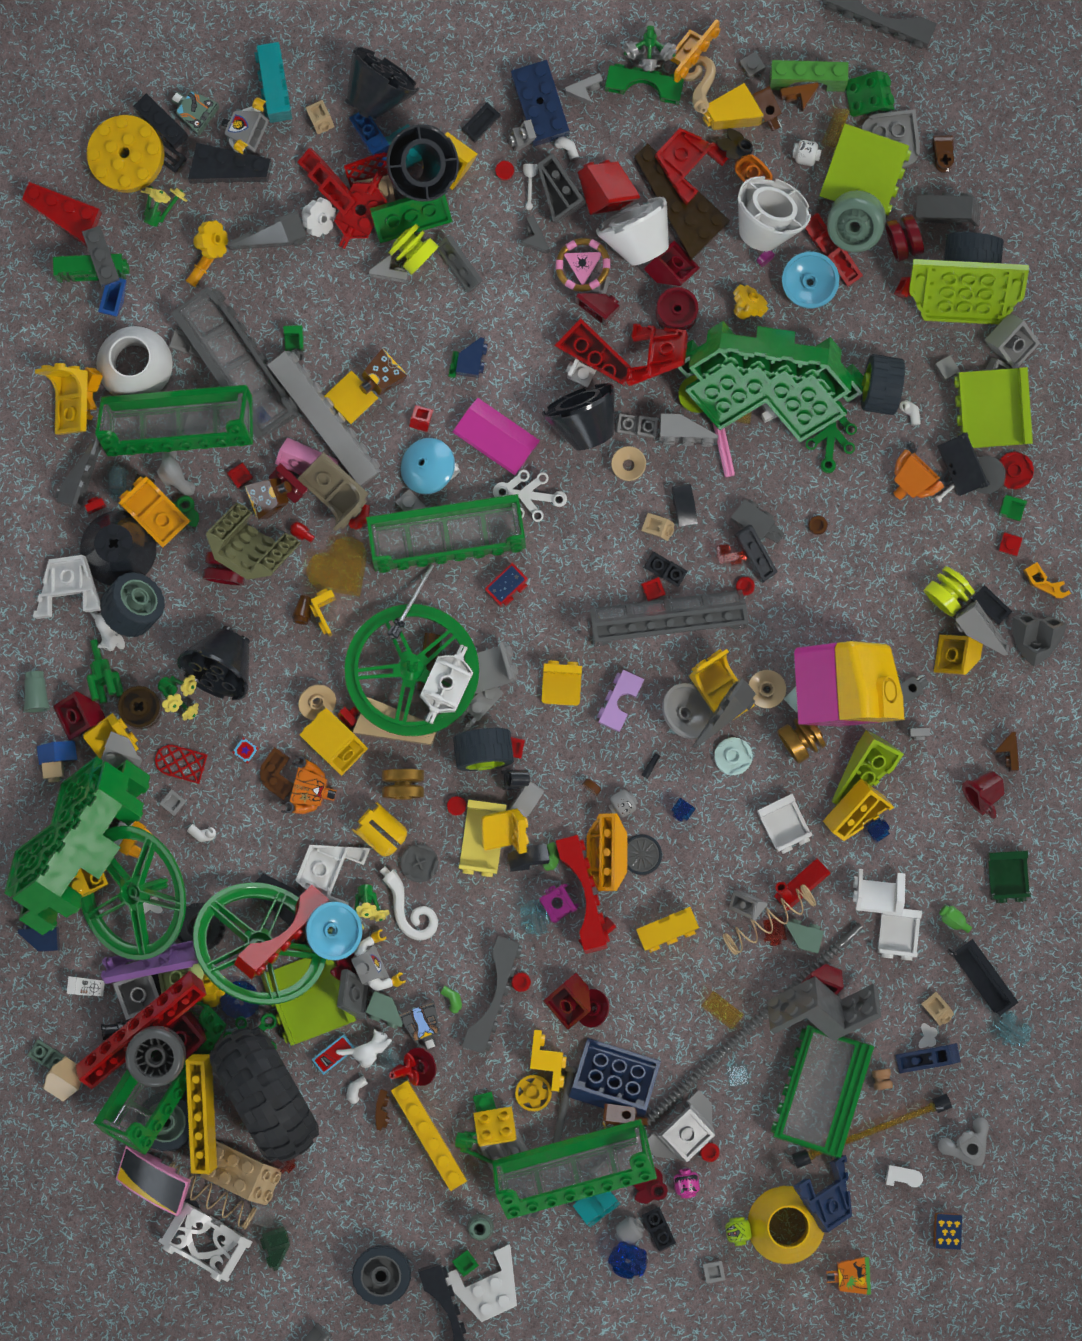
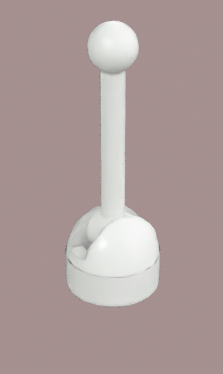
[523,164,538,210]

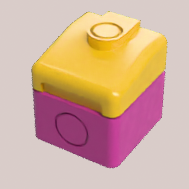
[794,641,905,727]

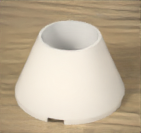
[738,176,811,251]
[596,197,669,266]
[96,326,173,396]

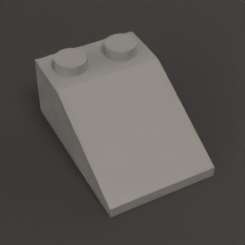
[955,600,1009,656]

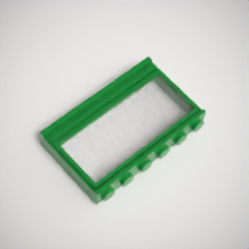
[770,1025,874,1159]

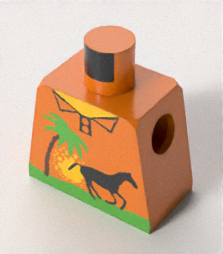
[826,1256,871,1295]

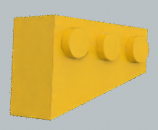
[823,779,895,841]
[636,907,699,953]

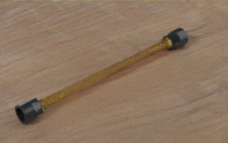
[791,1093,952,1169]

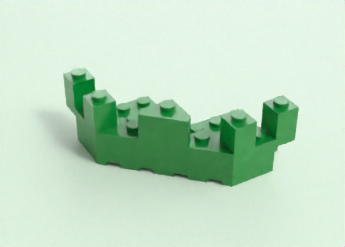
[678,321,864,442]
[4,756,150,935]

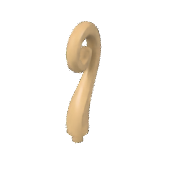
[682,55,716,114]

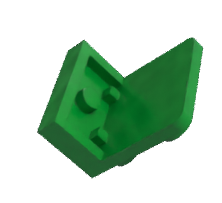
[846,71,895,117]

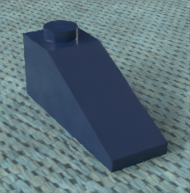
[896,1043,961,1074]

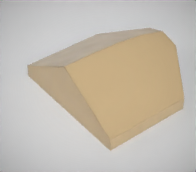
[42,1056,81,1101]

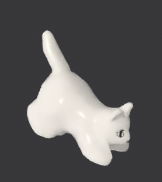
[90,611,125,652]
[336,1029,392,1068]

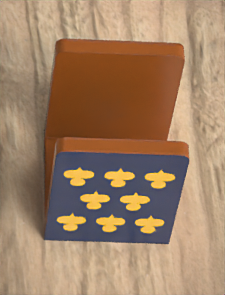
[933,1213,962,1250]

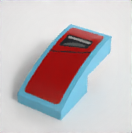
[312,1034,355,1075]

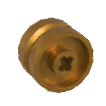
[382,769,424,800]

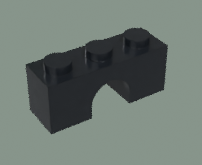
[133,93,188,150]

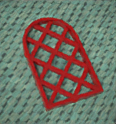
[344,153,388,187]
[155,745,208,784]

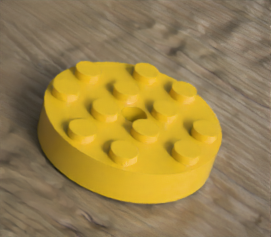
[87,115,164,193]

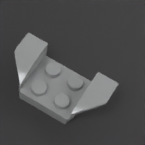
[101,731,143,768]
[648,1090,715,1162]

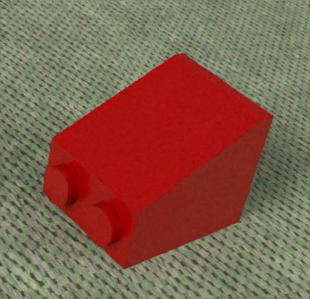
[577,160,640,215]

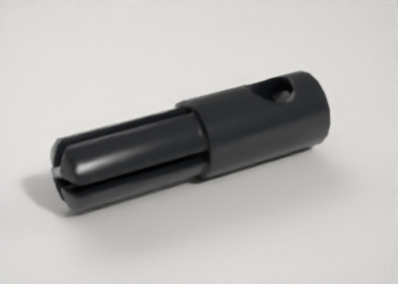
[641,753,661,779]

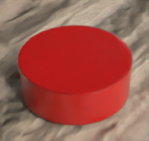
[495,161,514,181]
[736,577,755,596]
[447,796,466,816]
[511,973,531,992]
[700,1142,720,1162]

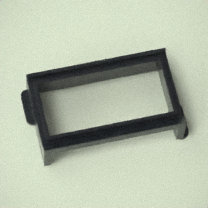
[947,939,1019,1020]

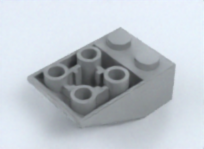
[659,414,718,447]

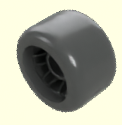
[125,1026,186,1087]

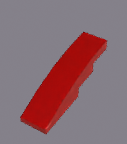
[297,148,357,215]
[804,213,863,287]

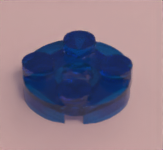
[221,981,259,1019]
[608,1241,648,1279]

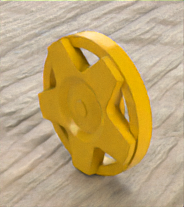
[515,1075,552,1111]

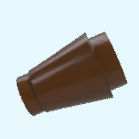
[292,595,311,625]

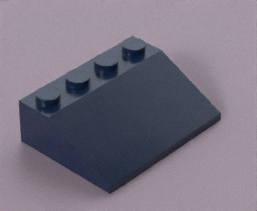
[569,1038,661,1117]

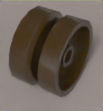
[118,686,163,730]

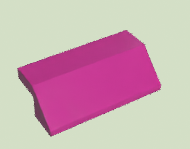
[452,398,540,475]

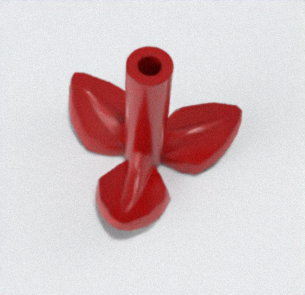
[389,1053,419,1086]

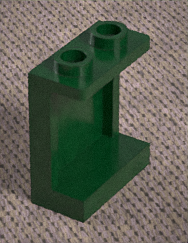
[987,850,1031,903]

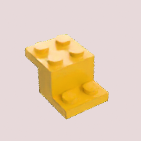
[530,1030,566,1092]

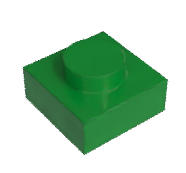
[473,1092,496,1112]
[452,1250,479,1277]

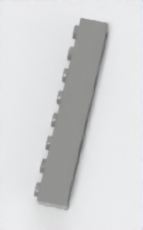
[268,351,382,486]

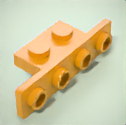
[669,19,720,83]

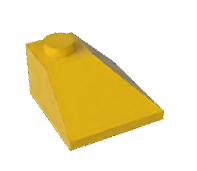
[934,635,983,675]

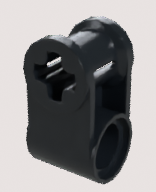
[501,769,530,790]

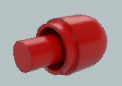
[290,522,315,543]

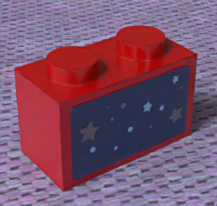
[485,563,528,607]

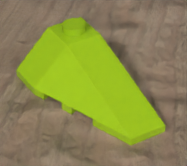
[832,730,904,805]

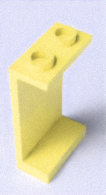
[459,800,507,877]

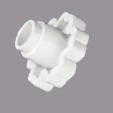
[301,197,336,237]

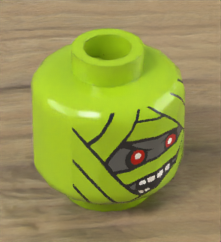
[725,1217,752,1246]

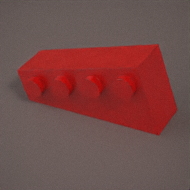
[22,182,102,248]
[554,318,631,386]

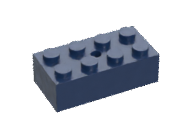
[511,60,570,147]

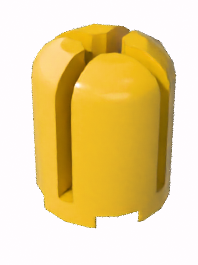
[352,802,407,857]

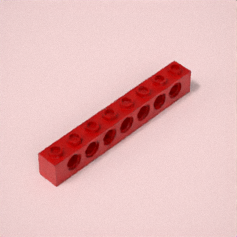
[75,971,207,1089]

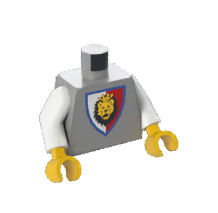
[221,97,269,154]
[351,929,406,991]

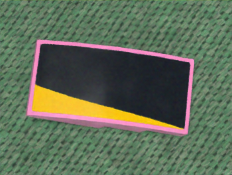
[116,1145,191,1216]

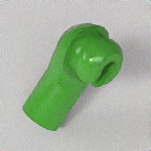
[543,842,560,871]
[440,986,462,1013]

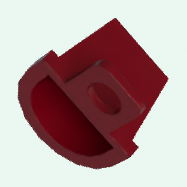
[962,771,1005,819]

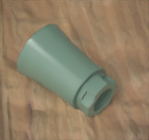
[23,671,50,713]
[467,1214,494,1241]

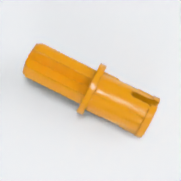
[185,256,215,288]

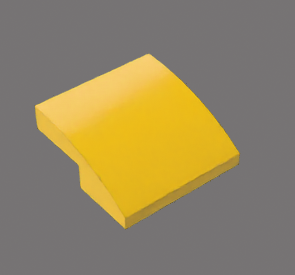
[324,371,378,424]

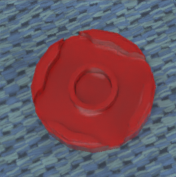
[999,451,1034,490]

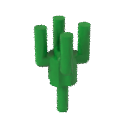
[86,639,123,704]

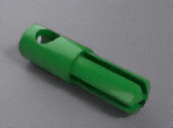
[448,351,459,378]

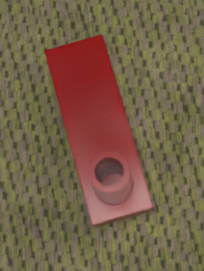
[774,858,831,911]

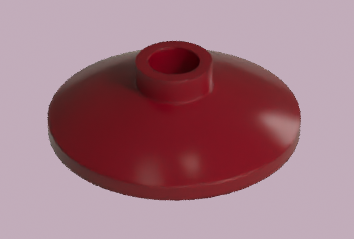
[579,989,609,1028]
[404,1048,437,1086]

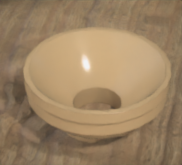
[611,446,646,481]

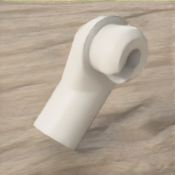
[899,400,921,426]
[187,824,216,842]

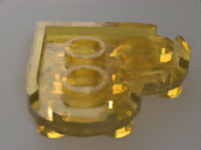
[307,537,367,597]

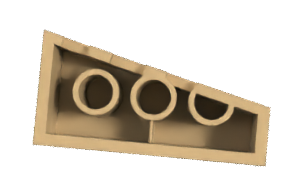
[353,697,437,746]

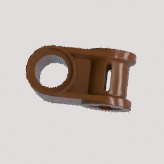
[932,135,954,173]

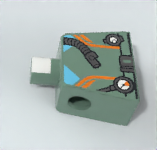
[171,91,220,136]

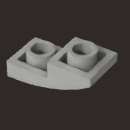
[508,119,536,151]
[615,413,658,438]
[506,781,544,818]

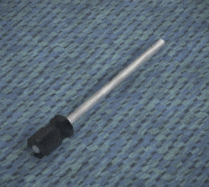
[387,564,434,639]

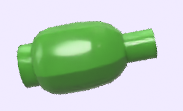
[939,905,972,933]

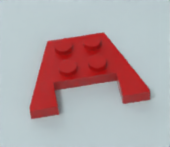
[655,128,729,205]
[626,324,688,386]

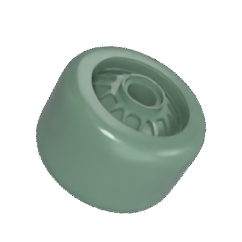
[827,190,886,253]

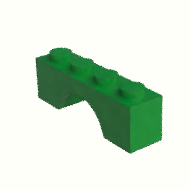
[605,64,684,105]

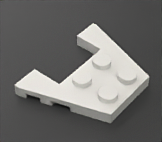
[33,555,101,619]
[295,845,370,905]
[446,1244,517,1322]

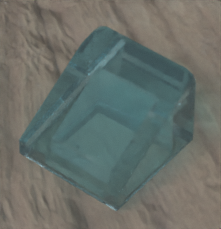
[727,1065,750,1087]

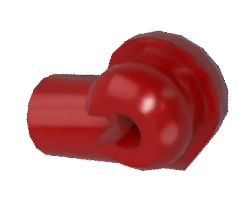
[348,505,370,530]

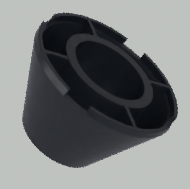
[386,124,459,202]
[542,383,615,451]

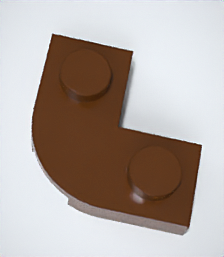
[260,747,294,801]

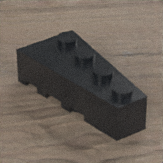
[188,143,272,184]

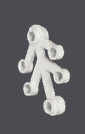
[493,469,567,522]

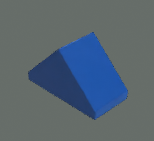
[98,278,127,317]
[37,741,77,765]

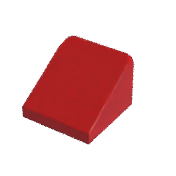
[409,405,434,432]

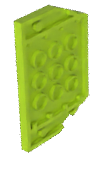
[909,259,1029,325]

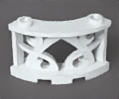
[158,1202,252,1282]

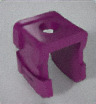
[539,884,580,923]

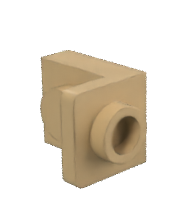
[305,100,334,134]
[641,513,674,541]
[922,992,954,1026]

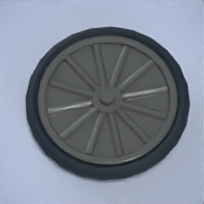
[627,834,662,875]

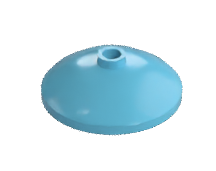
[782,252,839,309]
[401,438,455,494]
[305,902,362,960]

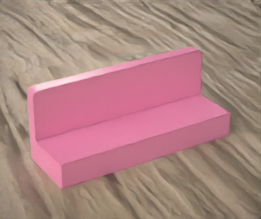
[275,438,339,475]

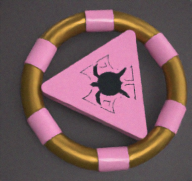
[556,238,610,292]

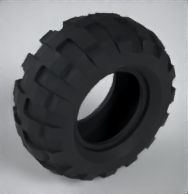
[209,1027,319,1163]

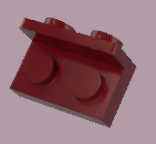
[268,463,308,503]

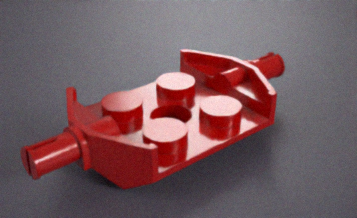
[334,172,387,249]

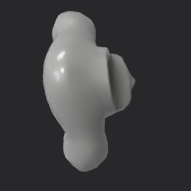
[157,451,196,496]
[938,1117,989,1166]

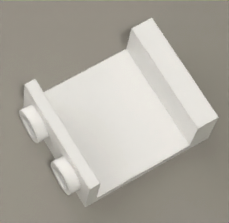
[853,869,905,915]

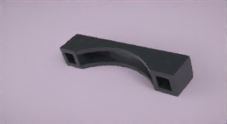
[418,1262,469,1341]

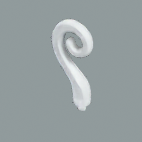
[380,866,438,940]

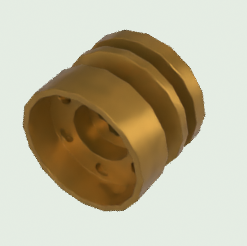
[777,718,826,764]

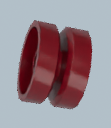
[885,214,924,262]
[655,287,699,331]
[202,552,245,586]

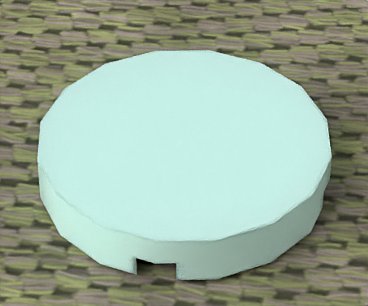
[714,737,753,776]

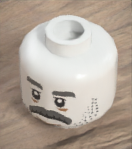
[793,140,822,166]

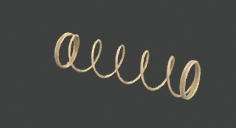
[723,884,816,955]
[169,1162,257,1230]

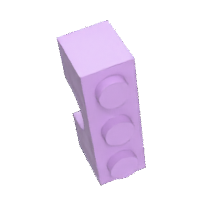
[597,670,644,733]

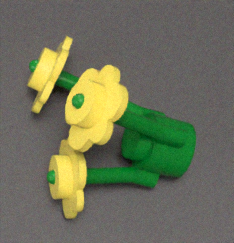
[140,186,188,227]
[158,675,199,721]
[354,884,390,930]

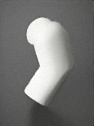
[554,136,579,160]
[346,1076,368,1104]

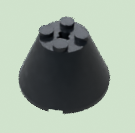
[345,47,419,119]
[80,511,157,586]
[177,626,250,700]

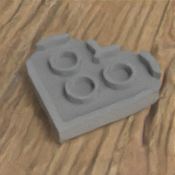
[861,109,920,168]

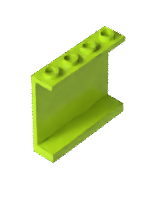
[819,124,912,216]
[954,367,1033,448]
[266,958,357,1046]

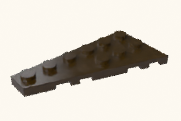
[634,143,730,261]

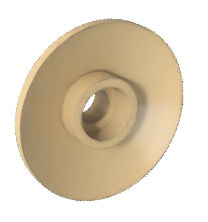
[748,670,786,708]
[298,685,336,720]

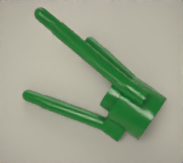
[455,1131,492,1164]

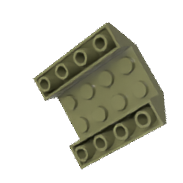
[206,502,301,580]

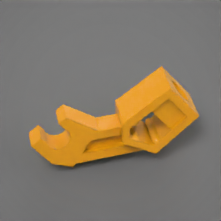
[84,367,103,420]
[1023,562,1071,599]

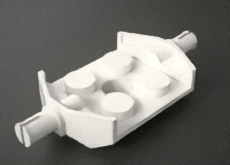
[420,645,473,724]

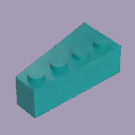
[254,42,293,123]

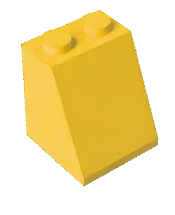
[702,83,764,130]
[300,708,368,776]

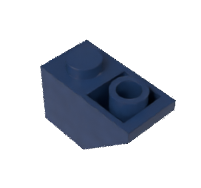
[456,337,488,378]
[18,925,60,952]

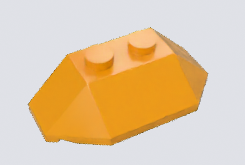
[587,813,627,891]

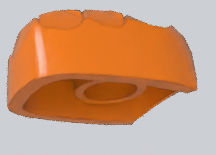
[735,154,773,182]

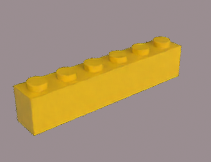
[185,1054,217,1174]
[391,1080,468,1191]

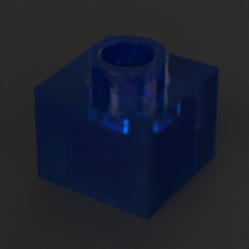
[671,798,696,822]
[865,818,890,843]

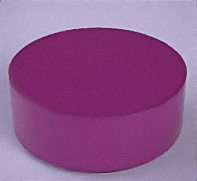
[756,250,775,267]

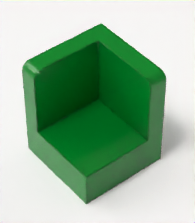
[283,325,304,351]
[998,495,1027,521]

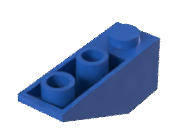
[349,112,390,167]

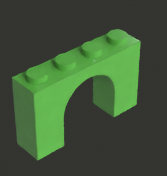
[769,60,849,92]

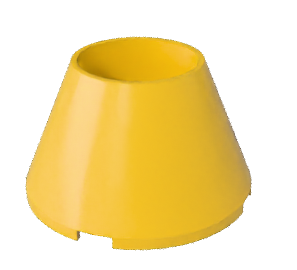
[748,1186,824,1264]

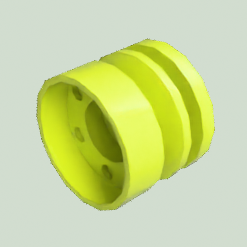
[388,224,439,275]
[923,566,975,617]

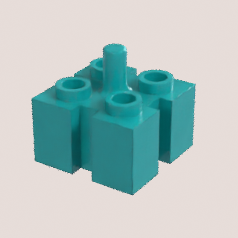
[573,1181,621,1228]

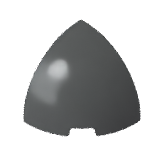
[1012,614,1067,667]

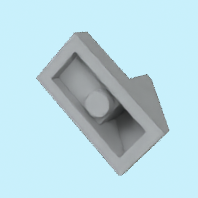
[565,73,603,105]
[369,255,408,283]

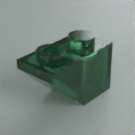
[260,1226,291,1271]

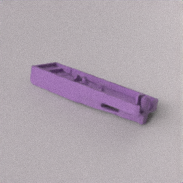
[101,941,208,984]

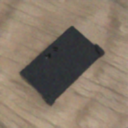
[937,432,990,496]

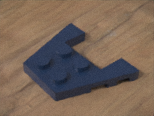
[793,1155,852,1232]

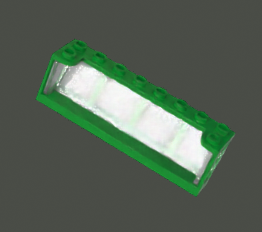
[95,385,253,457]
[366,494,526,573]
[93,1002,227,1155]
[492,1119,657,1220]

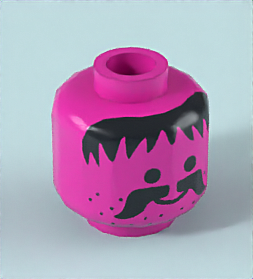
[673,1168,700,1198]

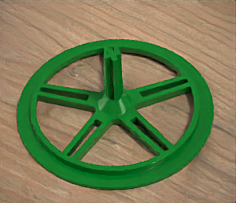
[345,604,479,736]
[80,826,186,960]
[193,882,326,1005]

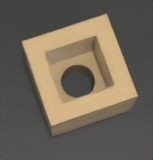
[42,761,65,783]

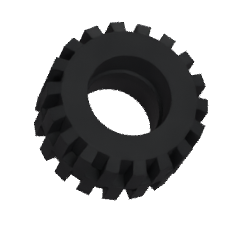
[178,902,226,950]

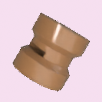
[871,1068,893,1090]

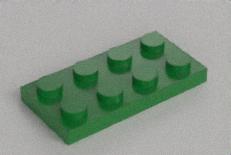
[370,194,453,243]

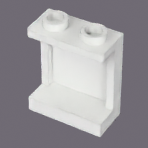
[757,794,812,854]
[877,909,922,961]

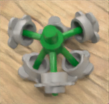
[622,21,677,72]

